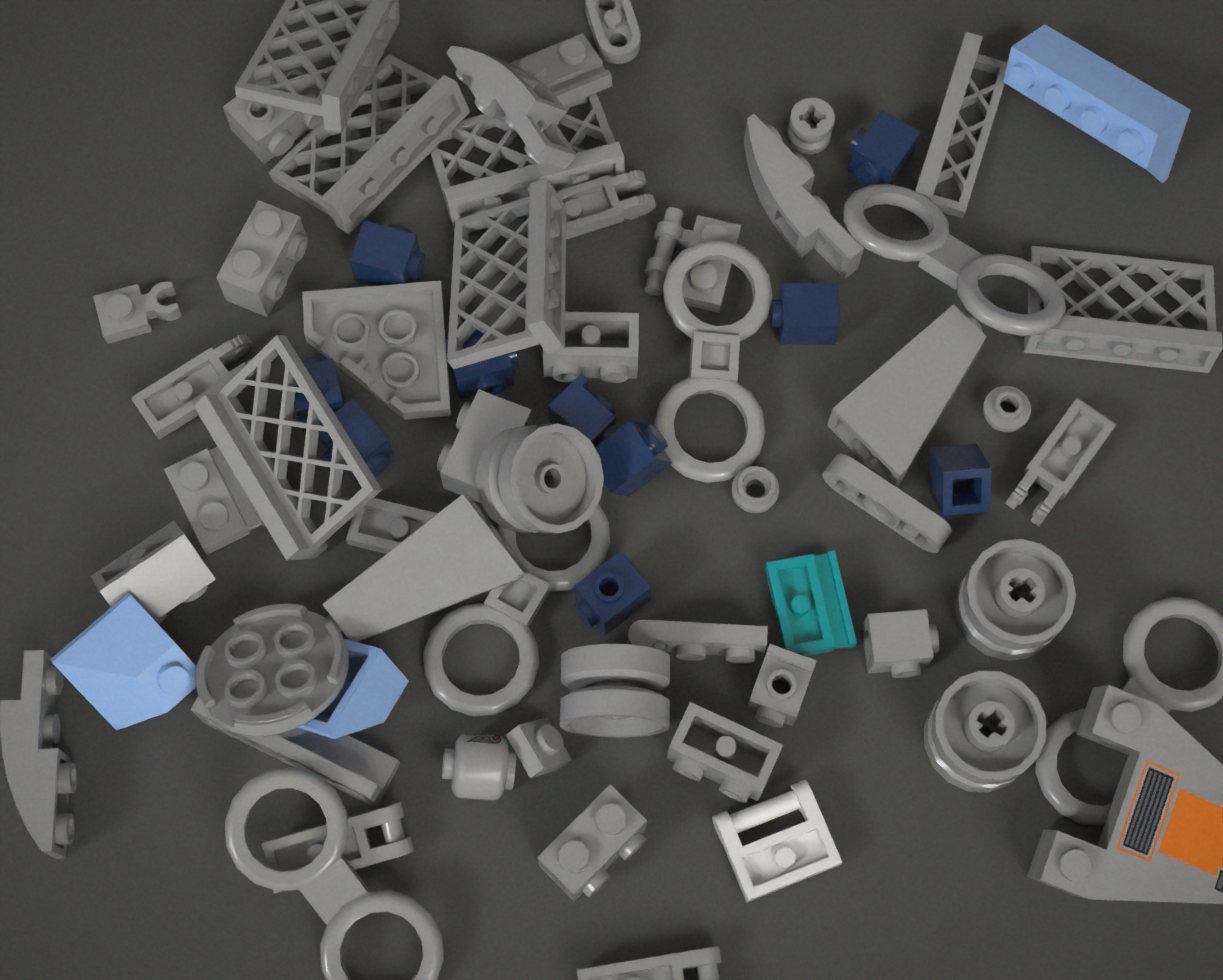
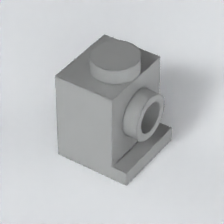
[746,644,817,728]

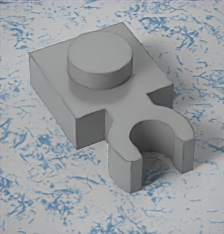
[93,282,182,344]

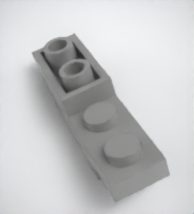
[446,46,577,169]
[744,114,864,279]
[0,650,78,859]

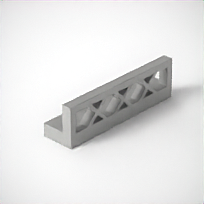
[915,32,1008,218]
[191,696,400,808]

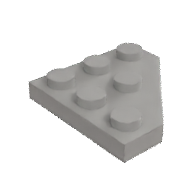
[302,281,452,420]

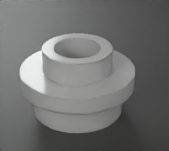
[983,386,1031,432]
[731,466,779,513]

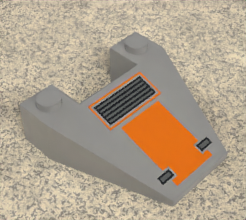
[1027,685,1223,904]

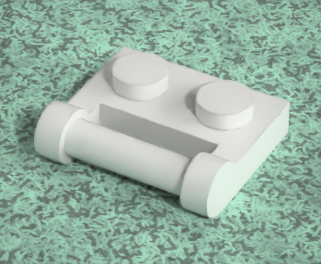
[712,780,842,903]

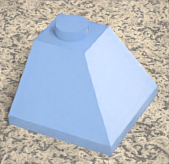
[50,592,196,731]
[297,638,409,739]

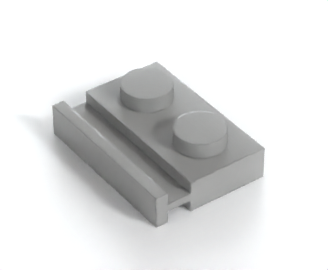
[511,33,612,106]
[164,446,265,555]

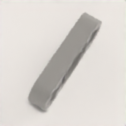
[822,454,952,553]

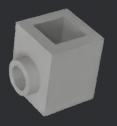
[861,609,939,678]

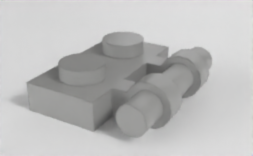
[644,207,741,313]

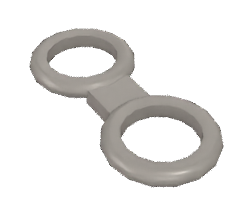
[844,184,1066,336]
[654,239,773,483]
[423,503,611,717]
[1035,597,1223,827]
[225,767,444,980]

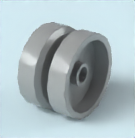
[476,424,604,533]
[954,539,1076,661]
[560,644,670,738]
[924,670,1046,792]

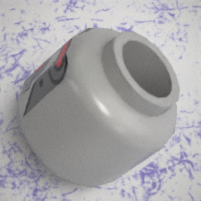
[442,732,516,801]

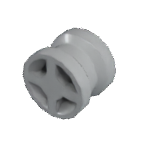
[787,97,835,155]

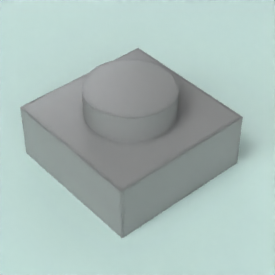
[506,717,572,779]

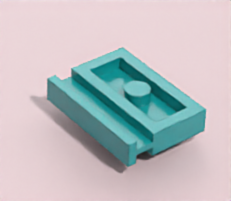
[765,550,857,656]

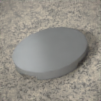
[195,603,349,736]

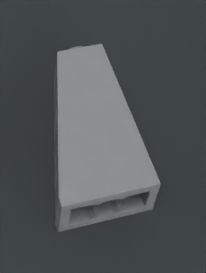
[827,304,987,487]
[322,494,529,642]

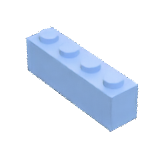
[1003,24,1191,183]

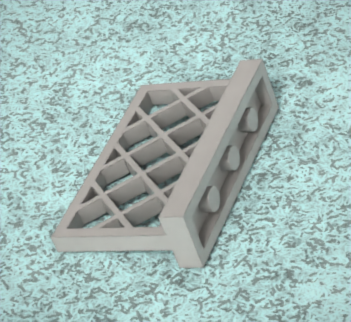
[235,0,400,133]
[268,54,470,234]
[429,93,625,230]
[447,178,566,369]
[1024,246,1223,373]
[194,335,382,561]

